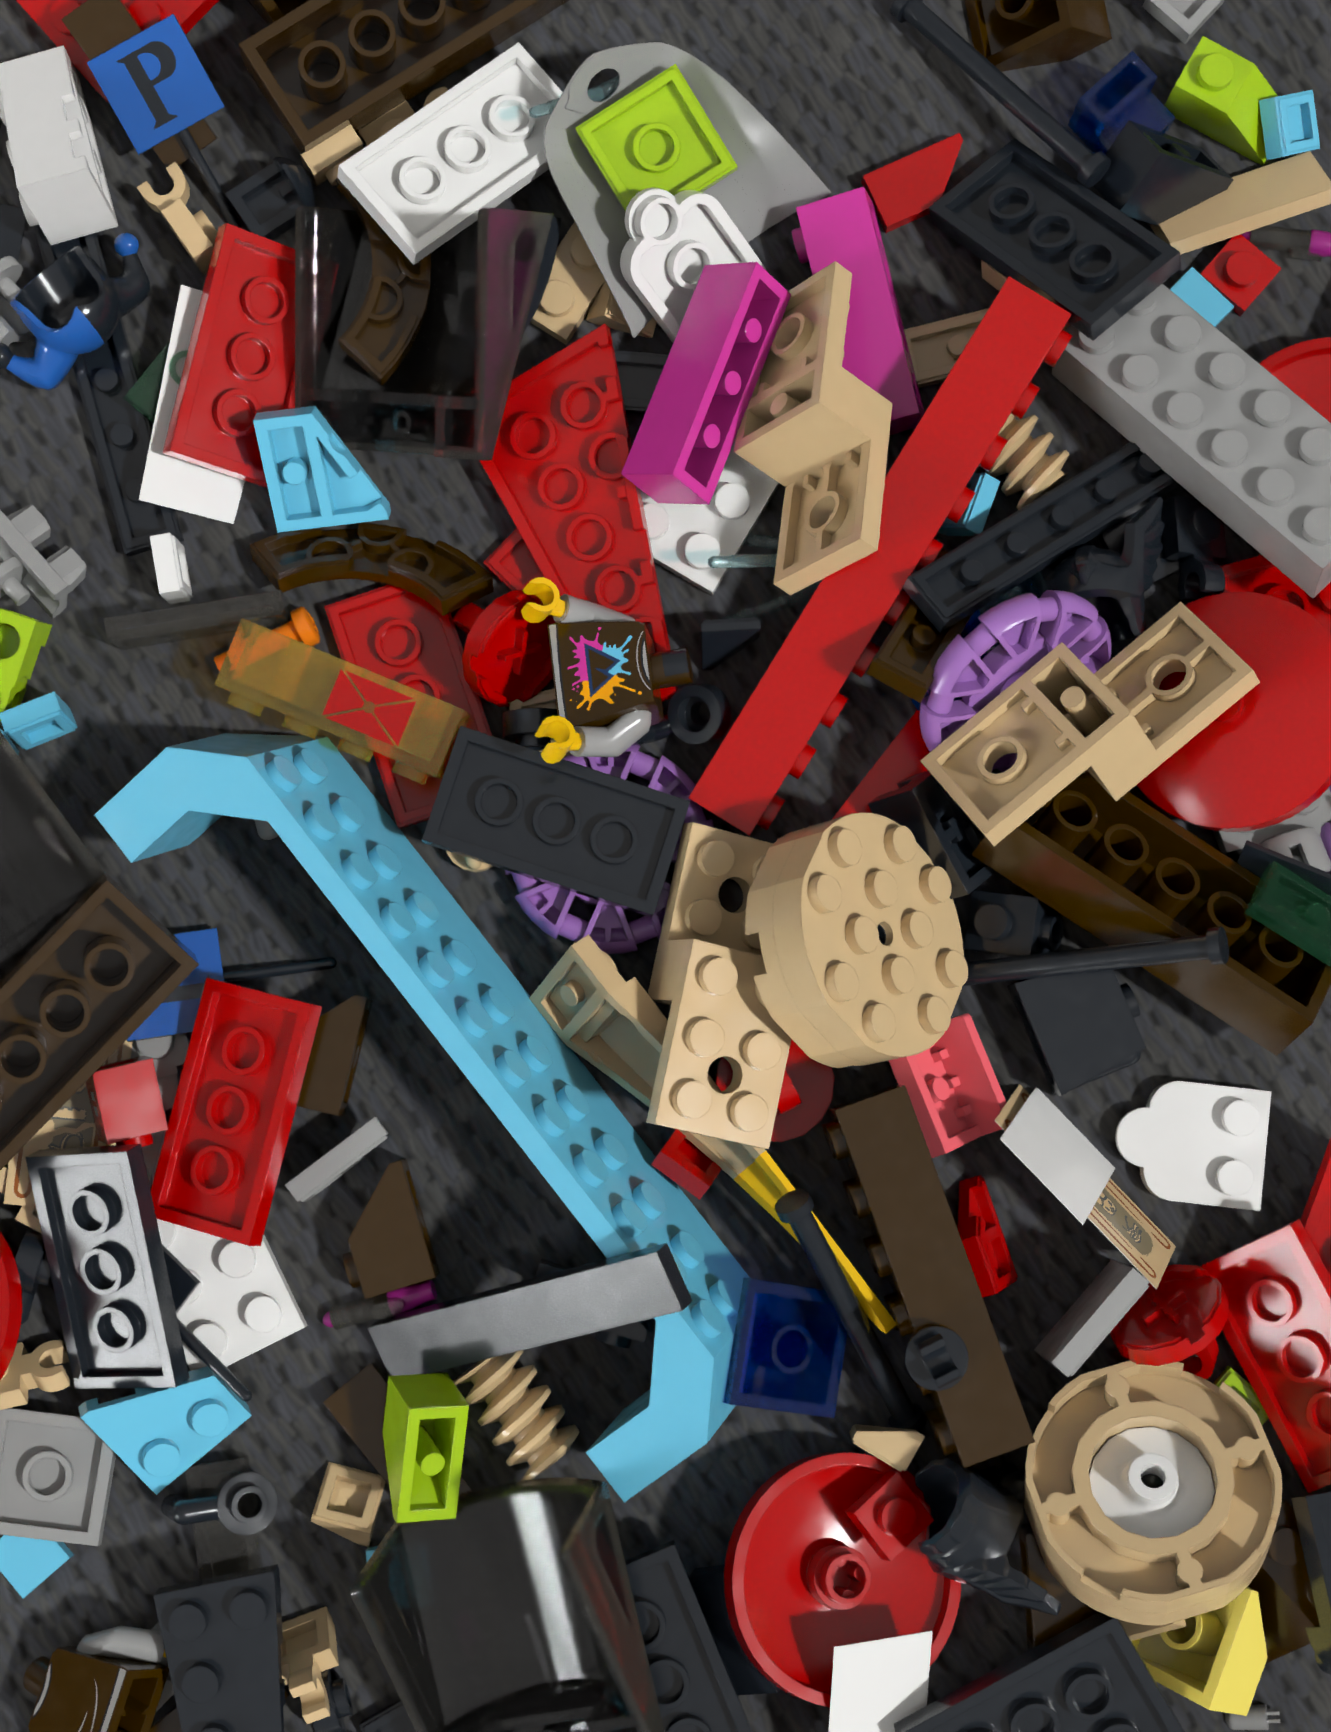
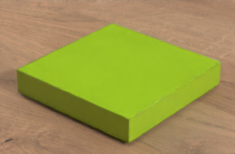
[575,64,738,212]

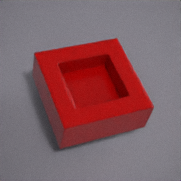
[1200,234,1282,317]
[651,1129,722,1200]
[845,1471,934,1562]

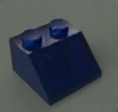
[723,1277,847,1418]

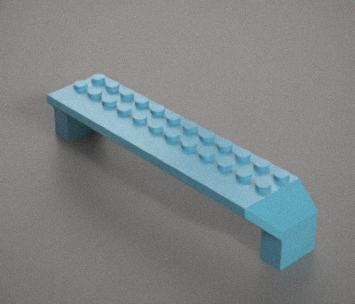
[95,733,765,1503]

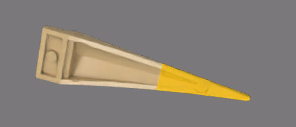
[529,934,896,1334]

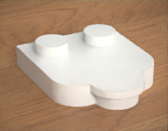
[620,188,766,343]
[1115,1081,1271,1211]

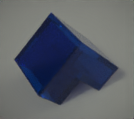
[1068,51,1176,154]

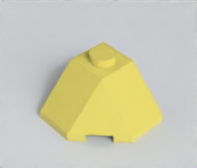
[1132,1587,1268,1716]

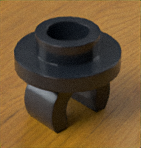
[904,1326,969,1391]

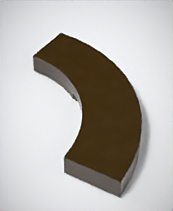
[336,179,432,385]
[249,523,494,616]

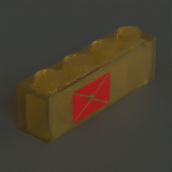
[214,618,471,785]

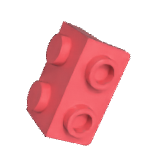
[889,1013,1007,1158]

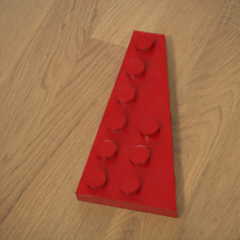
[455,323,678,702]

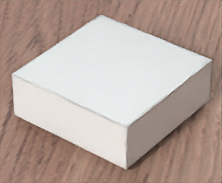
[150,532,193,604]

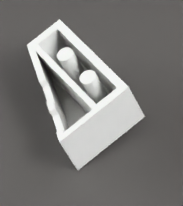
[0,45,118,245]

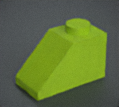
[1162,36,1278,166]
[383,1373,469,1523]

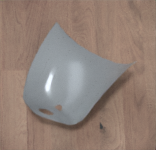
[544,42,831,338]

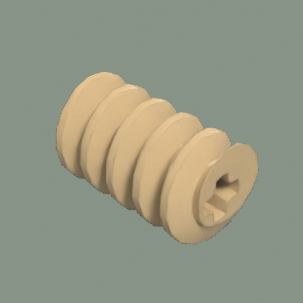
[985,414,1069,510]
[453,1350,579,1484]

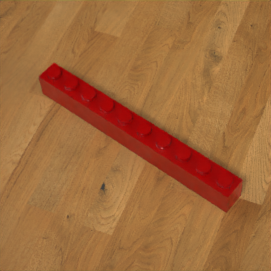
[688,276,1073,836]

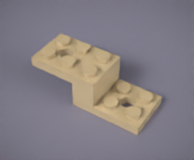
[734,261,892,595]
[920,601,1260,846]
[646,822,791,1149]

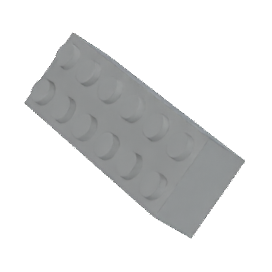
[1052,284,1331,598]

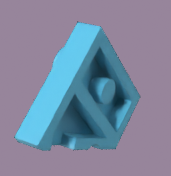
[253,406,391,533]
[78,1366,252,1495]

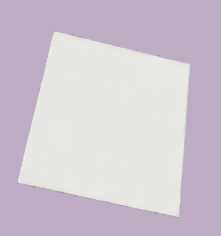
[1000,1087,1115,1225]

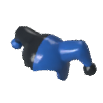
[0,233,150,391]

